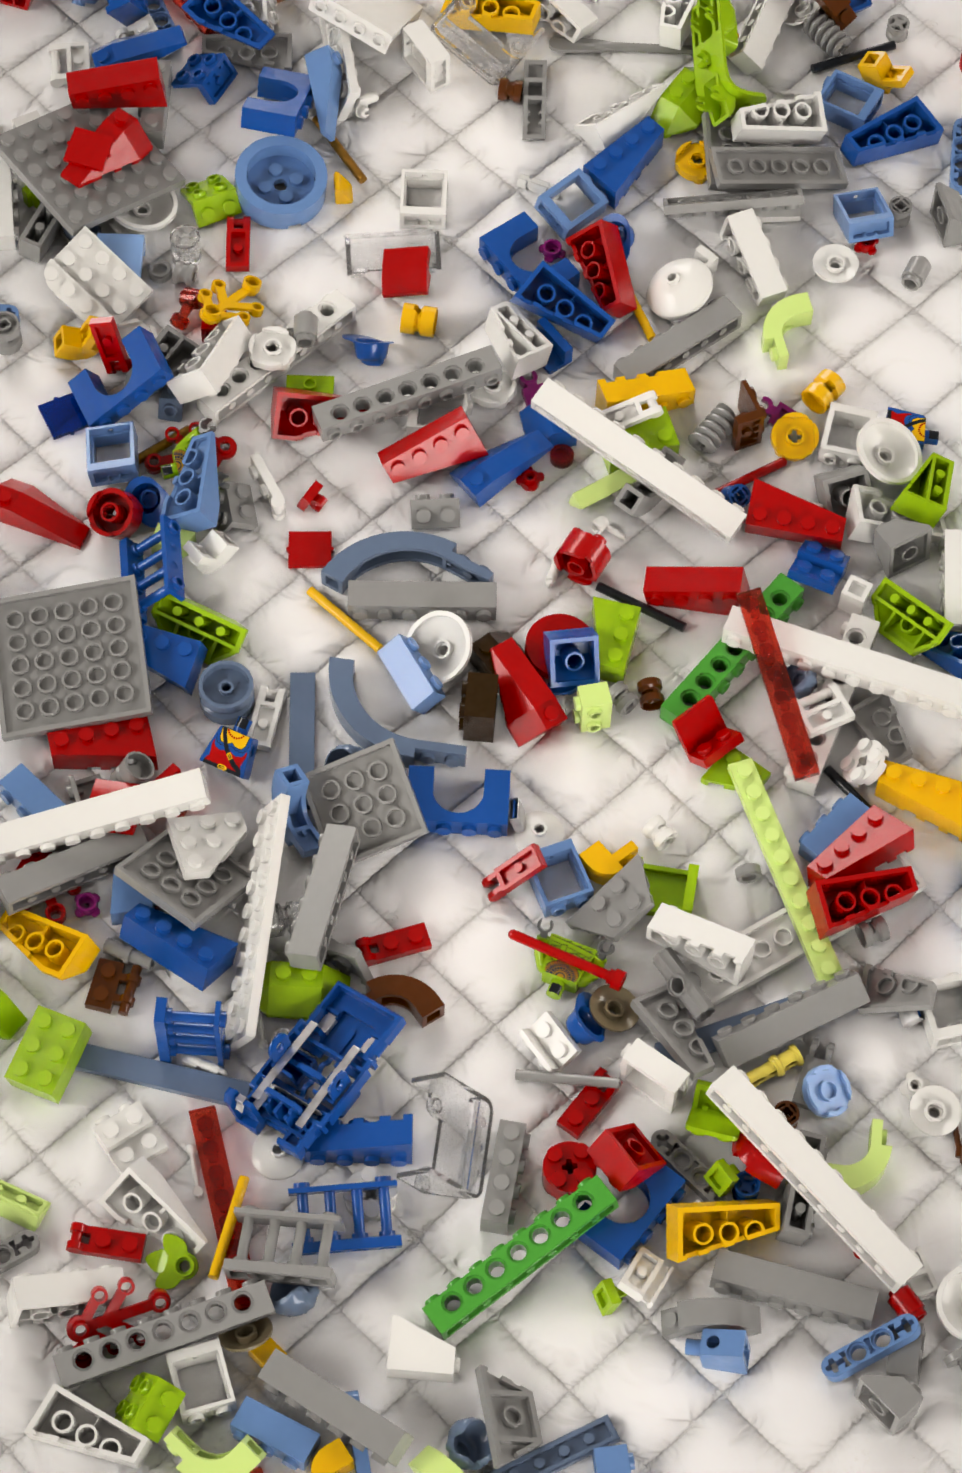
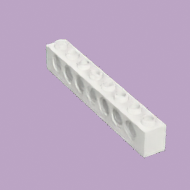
[196,289,356,426]
[783,613,881,797]

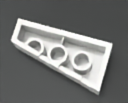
[0,156,20,251]
[167,315,252,404]

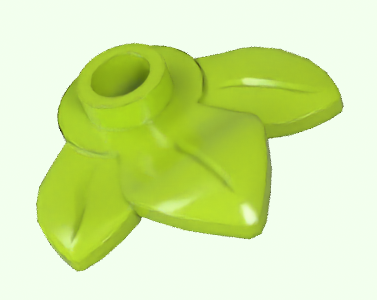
[145,1234,199,1290]

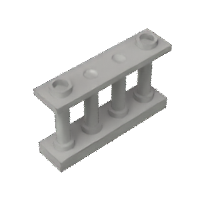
[222,1205,346,1288]

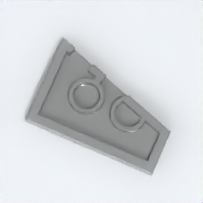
[851,694,913,764]
[290,934,374,986]
[857,963,937,1014]

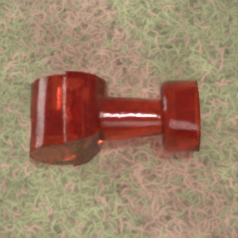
[169,287,203,330]

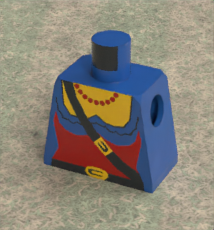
[886,407,939,452]
[200,716,258,780]

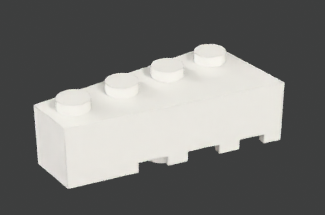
[537,0,598,43]
[659,0,697,50]
[730,90,828,144]
[719,208,788,307]
[938,529,962,631]
[646,902,756,986]
[5,1265,127,1329]
[24,1383,154,1469]

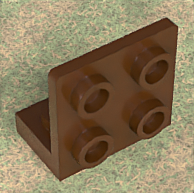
[731,379,767,451]

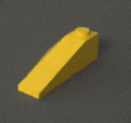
[0,910,100,981]

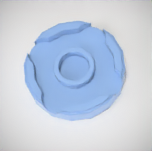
[802,1064,852,1118]

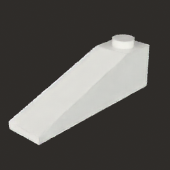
[573,84,667,151]
[845,484,946,543]

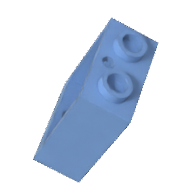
[821,69,884,131]
[534,168,609,241]
[833,187,894,244]
[85,421,140,487]
[529,838,594,918]

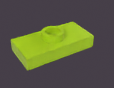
[286,375,334,394]

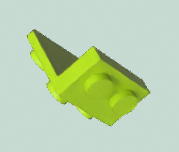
[180,174,242,228]
[685,1079,740,1142]
[115,1372,186,1443]

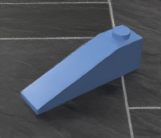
[161,431,220,532]

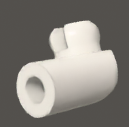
[354,91,379,119]

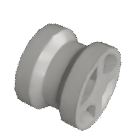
[886,14,910,43]
[172,260,198,287]

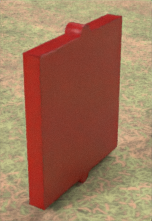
[63,126,114,172]
[286,531,334,568]

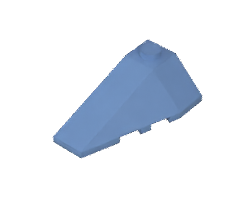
[304,45,343,142]

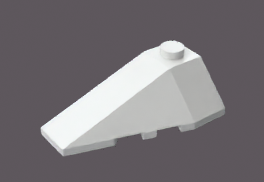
[98,1156,208,1256]

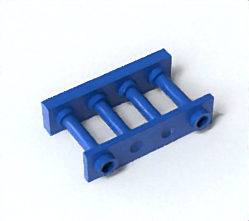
[119,514,185,625]
[154,997,231,1068]
[288,1176,402,1256]

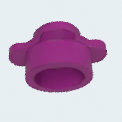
[539,239,566,263]
[74,892,100,918]

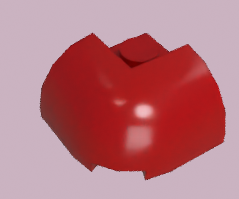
[732,1131,784,1189]

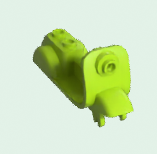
[690,0,767,127]

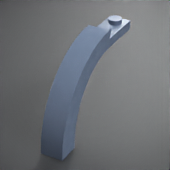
[321,531,494,595]
[329,657,467,768]

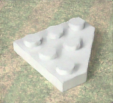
[166,812,248,880]

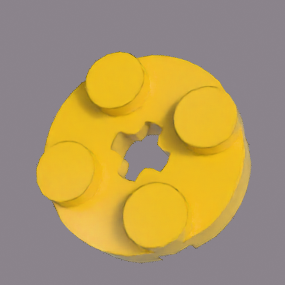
[675,140,707,184]
[770,412,819,461]

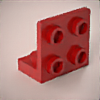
[672,695,744,769]

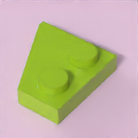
[701,748,771,790]

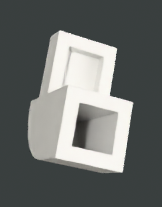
[182,529,239,575]

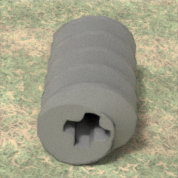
[803,11,852,57]
[688,403,735,454]

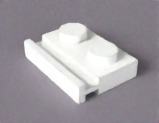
[616,1246,675,1309]

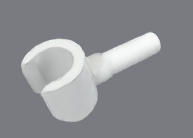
[592,516,626,540]

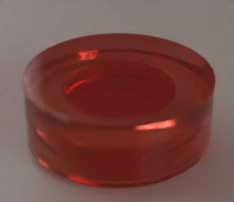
[550,444,574,469]

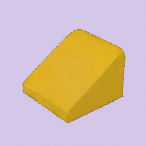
[334,172,353,204]
[248,1337,287,1368]

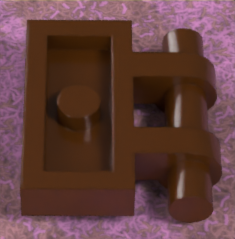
[85,958,143,1016]

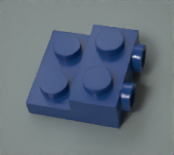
[787,540,851,595]

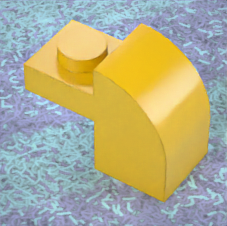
[857,51,914,94]
[53,315,99,360]
[579,840,638,885]
[311,1437,354,1473]

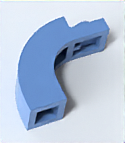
[271,764,320,858]

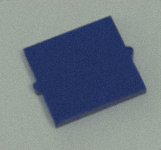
[38,393,89,440]

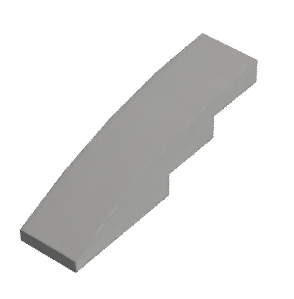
[522,60,547,141]

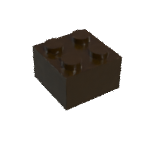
[459,672,498,743]

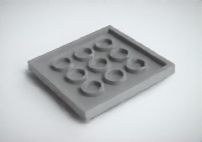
[305,738,429,864]
[113,829,252,931]

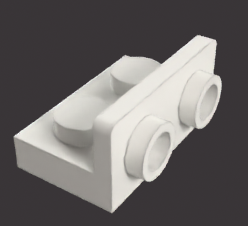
[518,1011,582,1072]

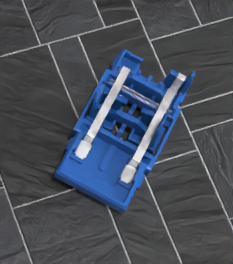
[224,980,407,1160]

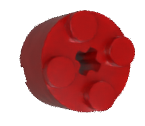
[86,487,143,539]
[554,527,611,585]
[542,1141,597,1200]

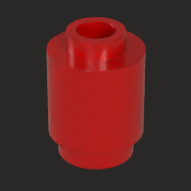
[887,1285,927,1322]

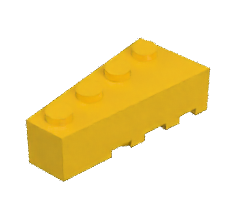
[440,0,541,35]
[595,368,695,411]
[874,760,962,842]
[666,1199,780,1263]

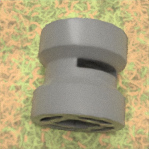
[889,196,912,228]
[609,681,639,716]
[855,915,890,948]

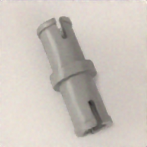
[102,938,156,971]

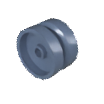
[199,660,255,725]

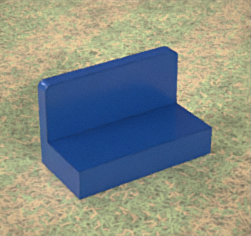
[537,317,573,374]

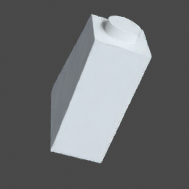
[387,1315,461,1383]

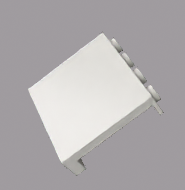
[308,0,424,54]

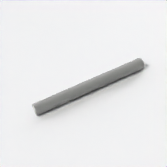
[515,1069,621,1089]

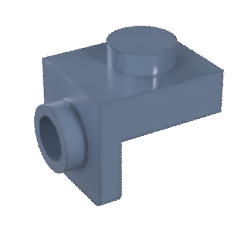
[158,386,185,422]

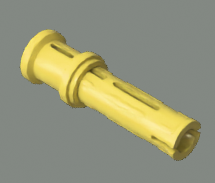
[746,1044,804,1087]

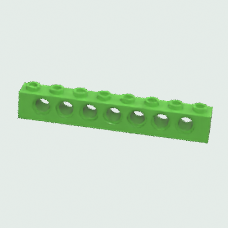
[660,573,805,727]
[422,1175,619,1340]

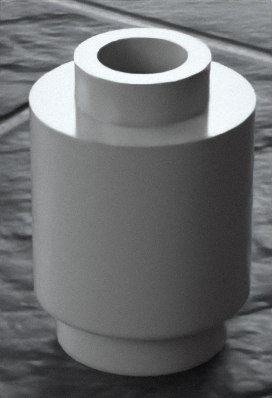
[901,256,931,291]
[293,310,318,348]

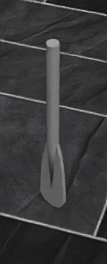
[549,36,693,55]

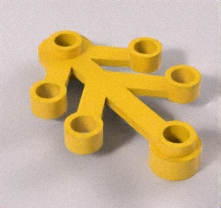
[197,275,264,327]

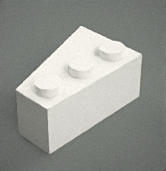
[484,301,553,380]

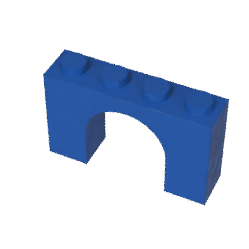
[241,66,314,137]
[478,211,580,292]
[68,326,174,427]
[408,765,511,838]
[568,1165,686,1270]

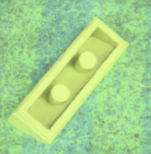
[568,469,637,509]
[0,1179,51,1232]

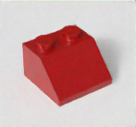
[586,1123,667,1192]

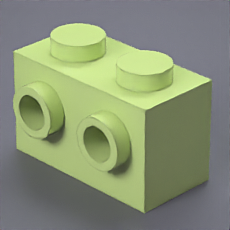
[572,681,613,732]

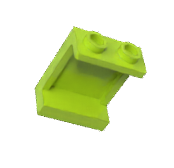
[641,857,699,916]

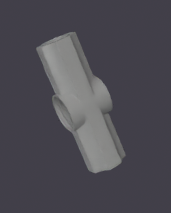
[653,947,715,1022]

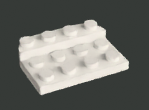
[44,226,154,326]

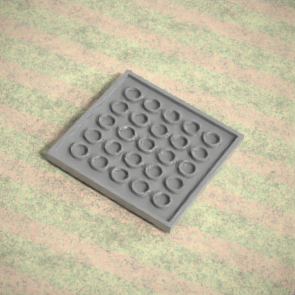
[0,104,186,236]
[0,575,153,742]

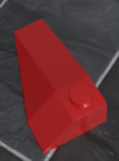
[60,107,153,188]
[271,386,367,441]
[0,478,90,550]
[490,637,568,748]

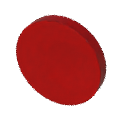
[525,614,589,679]

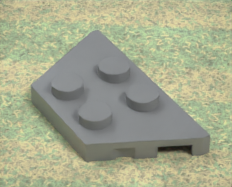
[565,854,655,942]
[475,1365,543,1469]

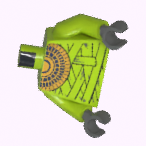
[161,418,230,489]
[534,918,615,1000]

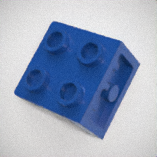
[171,53,238,105]

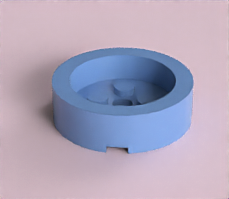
[234,135,328,229]

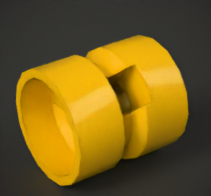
[400,303,438,338]
[801,369,846,414]

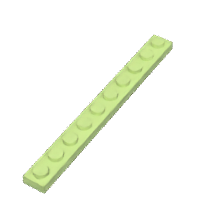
[727,758,842,982]

